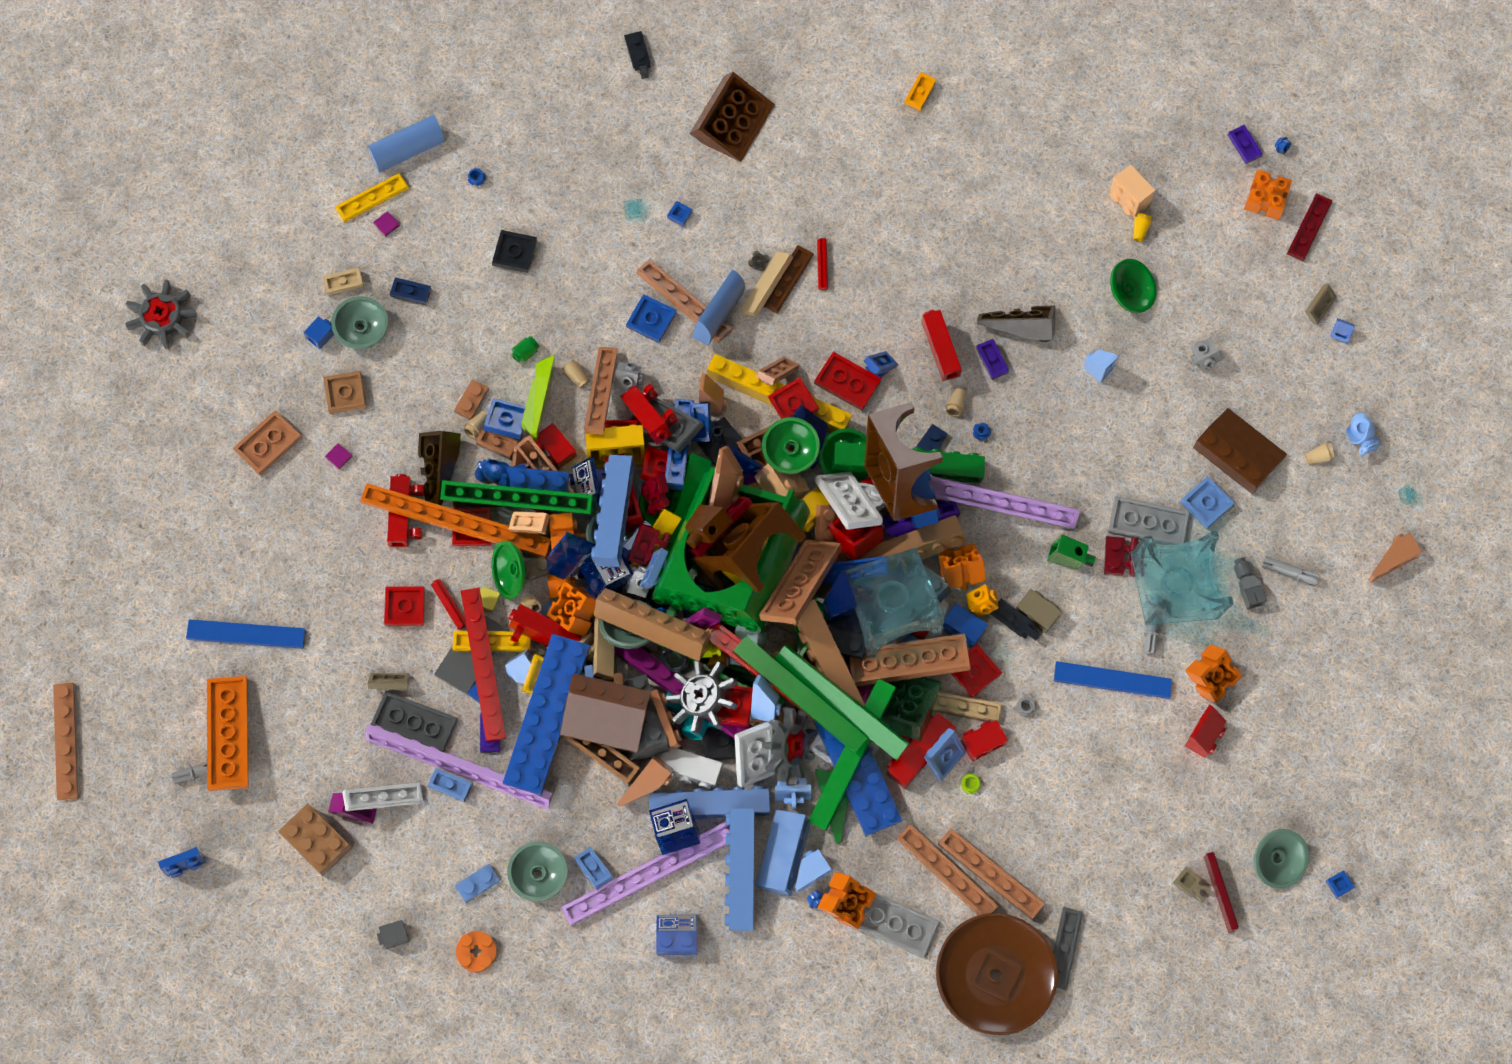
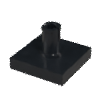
[696,417,742,467]

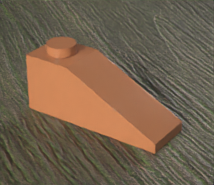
[699,373,727,415]
[1368,533,1422,583]
[617,755,674,807]

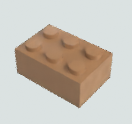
[278,803,352,877]

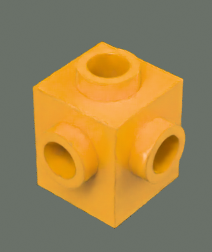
[966,584,999,618]

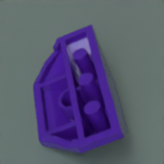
[882,500,960,537]

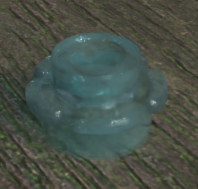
[1399,485,1416,504]

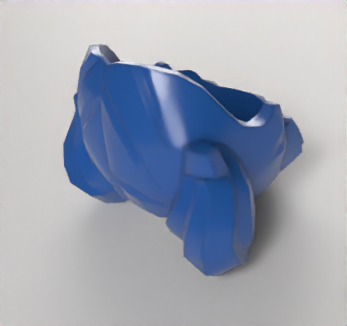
[474,458,512,487]

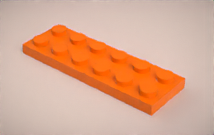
[207,676,249,791]

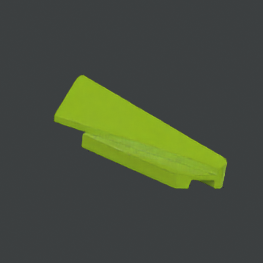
[521,355,555,442]

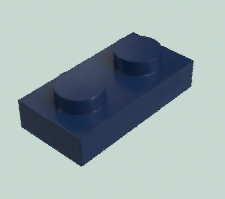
[390,277,431,305]
[915,424,948,451]

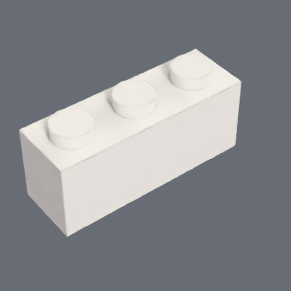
[661,746,722,790]

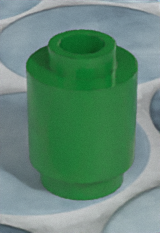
[511,336,539,363]

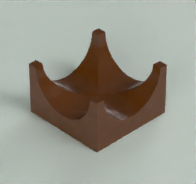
[864,402,943,521]
[689,502,806,592]

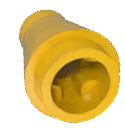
[1132,213,1152,242]

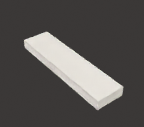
[342,782,423,811]

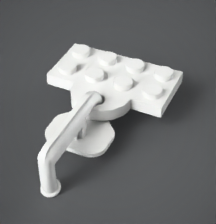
[815,472,932,529]

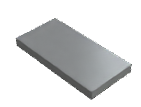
[1108,496,1190,548]
[859,893,940,959]

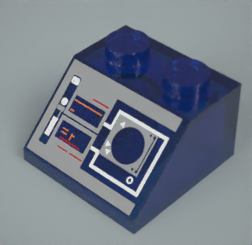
[569,457,600,505]
[546,532,596,580]
[579,553,634,599]
[649,799,700,855]

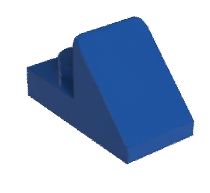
[864,351,898,378]
[690,403,716,442]

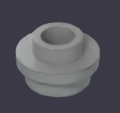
[1016,697,1036,717]

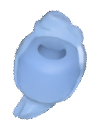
[1346,413,1381,458]

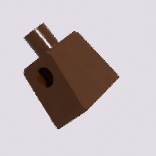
[685,505,733,548]

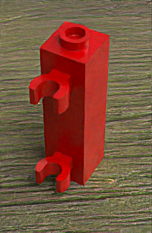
[921,310,962,382]
[620,384,679,445]
[387,474,424,547]
[508,604,582,647]

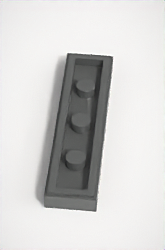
[1053,907,1083,990]

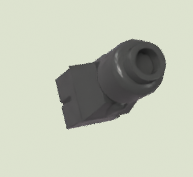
[1234,557,1267,610]

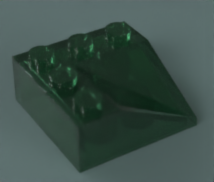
[881,677,942,741]

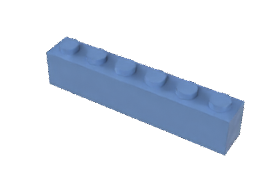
[591,455,635,567]
[649,786,770,821]
[725,808,754,931]

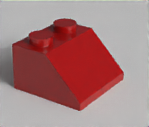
[828,518,883,560]
[1185,704,1226,758]

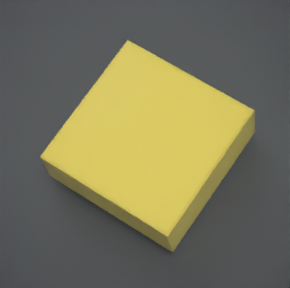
[480,587,500,612]

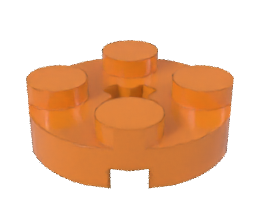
[456,931,497,972]

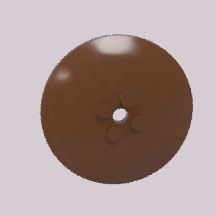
[936,913,1058,1036]

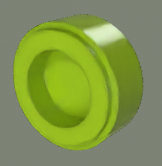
[961,774,981,794]

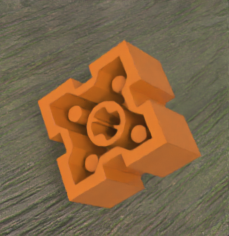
[1244,169,1293,220]
[549,513,587,563]
[937,544,986,591]
[547,581,597,637]
[1185,644,1242,703]
[817,872,876,930]

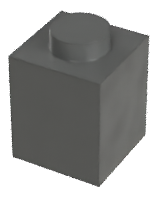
[377,920,409,949]

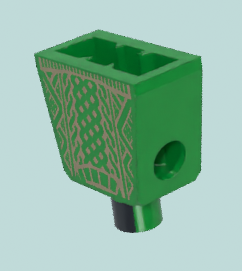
[1047,534,1096,569]

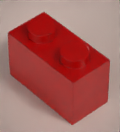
[536,423,577,470]
[961,720,1008,762]

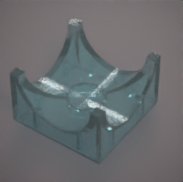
[1131,531,1234,625]
[841,547,945,658]

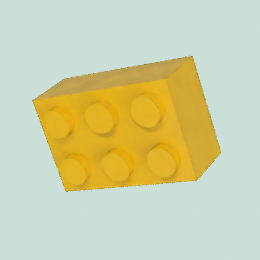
[585,425,645,469]

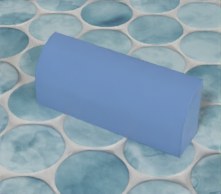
[368,115,445,173]
[692,269,745,346]
[756,809,810,897]

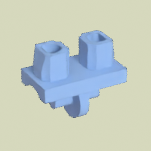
[775,778,811,809]

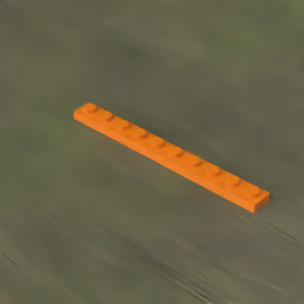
[360,483,551,559]

